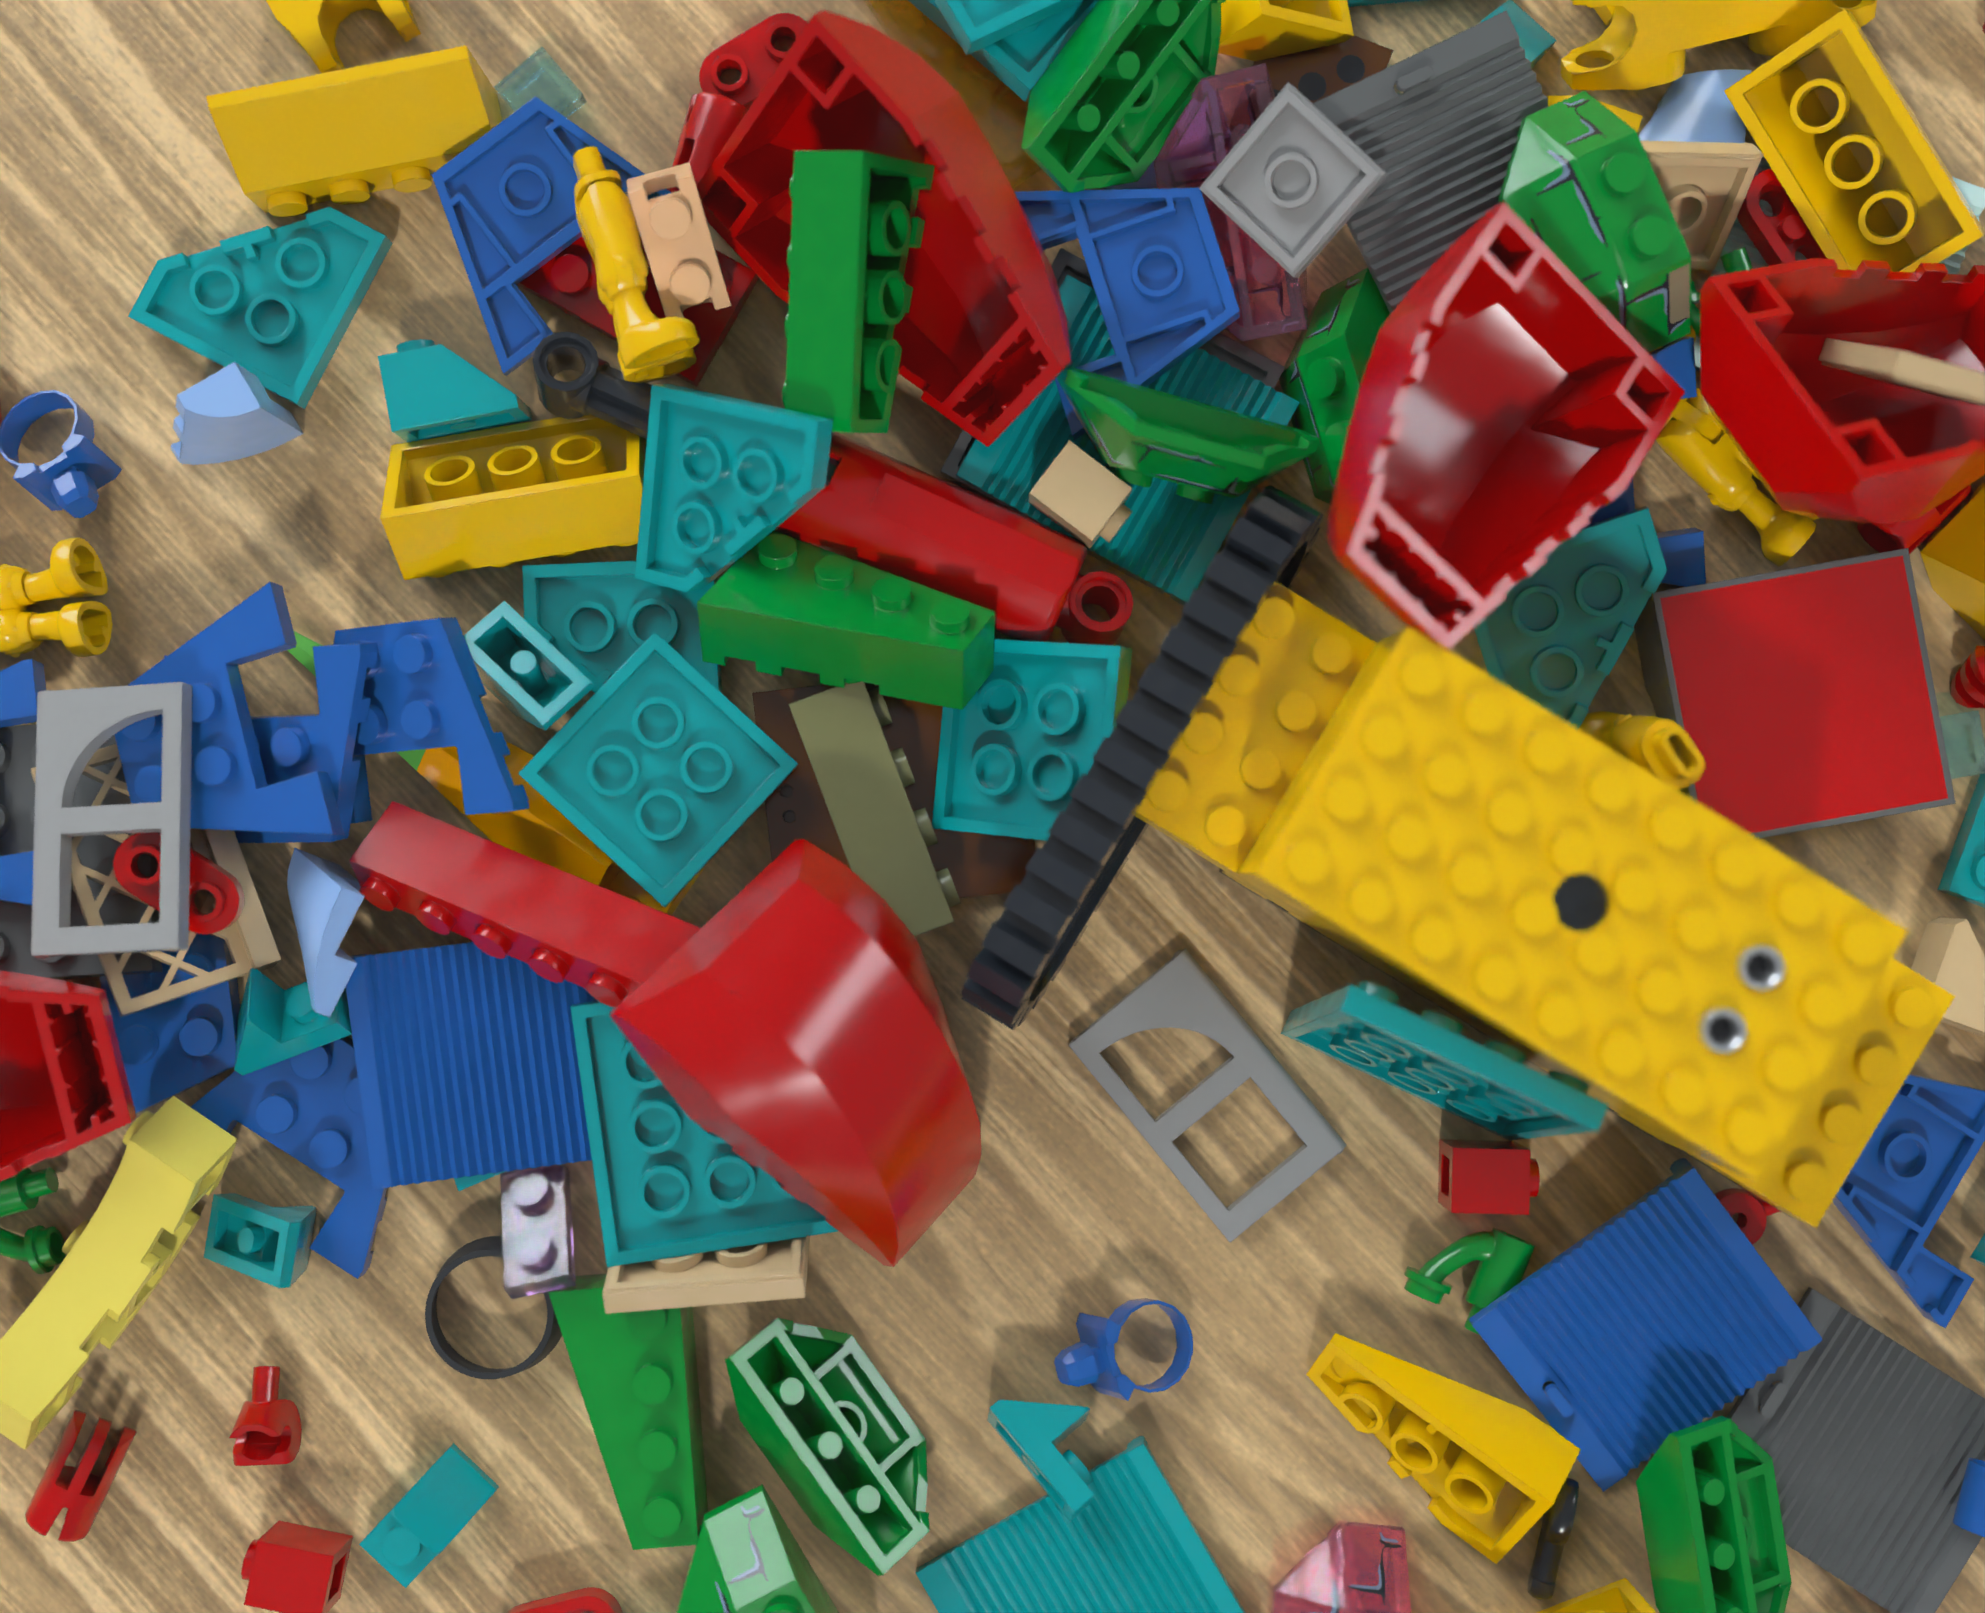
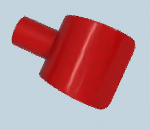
[230,1366,302,1466]

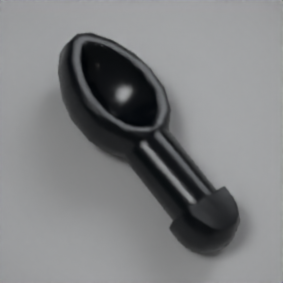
[1527,1478,1579,1600]

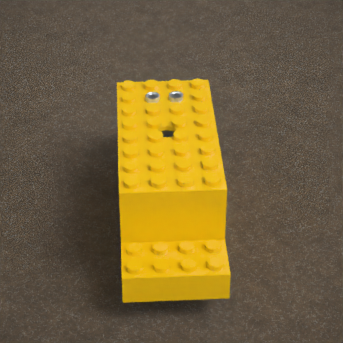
[1134,582,1955,1228]

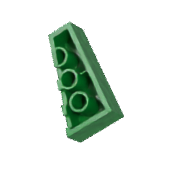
[782,151,935,433]
[697,530,995,710]
[548,1273,708,1550]

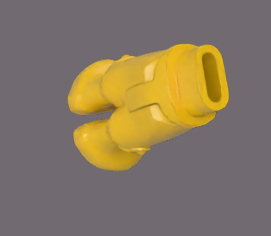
[573,146,699,383]
[1656,385,1818,567]
[0,537,113,658]
[1578,711,1705,790]

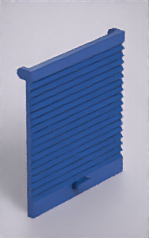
[346,942,598,1190]
[1469,1158,1823,1492]

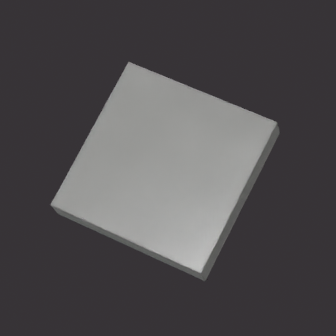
[1199,83,1389,278]

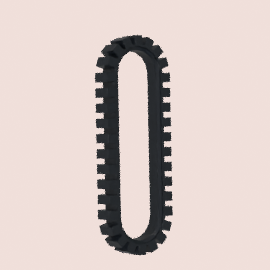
[961,485,1324,1030]

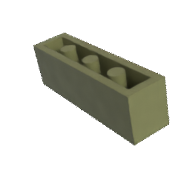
[789,682,961,936]

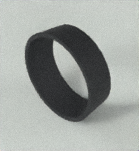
[425,1236,563,1379]

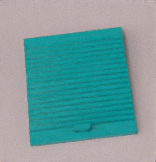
[956,274,1300,606]
[915,1436,1245,1613]

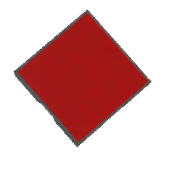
[1634,548,1956,839]

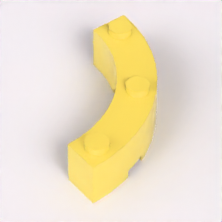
[0,1096,238,1450]

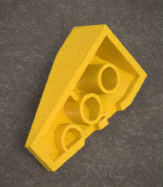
[1306,1333,1581,1564]

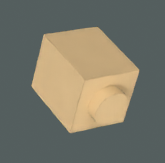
[1029,440,1133,549]

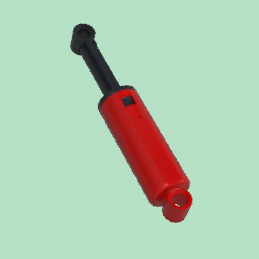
[533,331,1134,646]

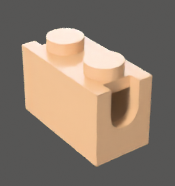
[626,162,731,318]

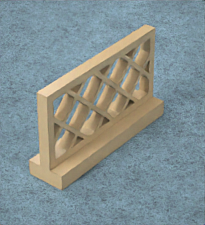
[31,744,281,1017]

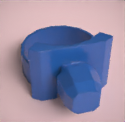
[0,390,122,518]
[1054,1298,1193,1401]

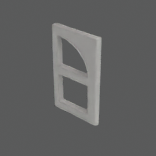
[31,682,192,959]
[1068,948,1346,1243]

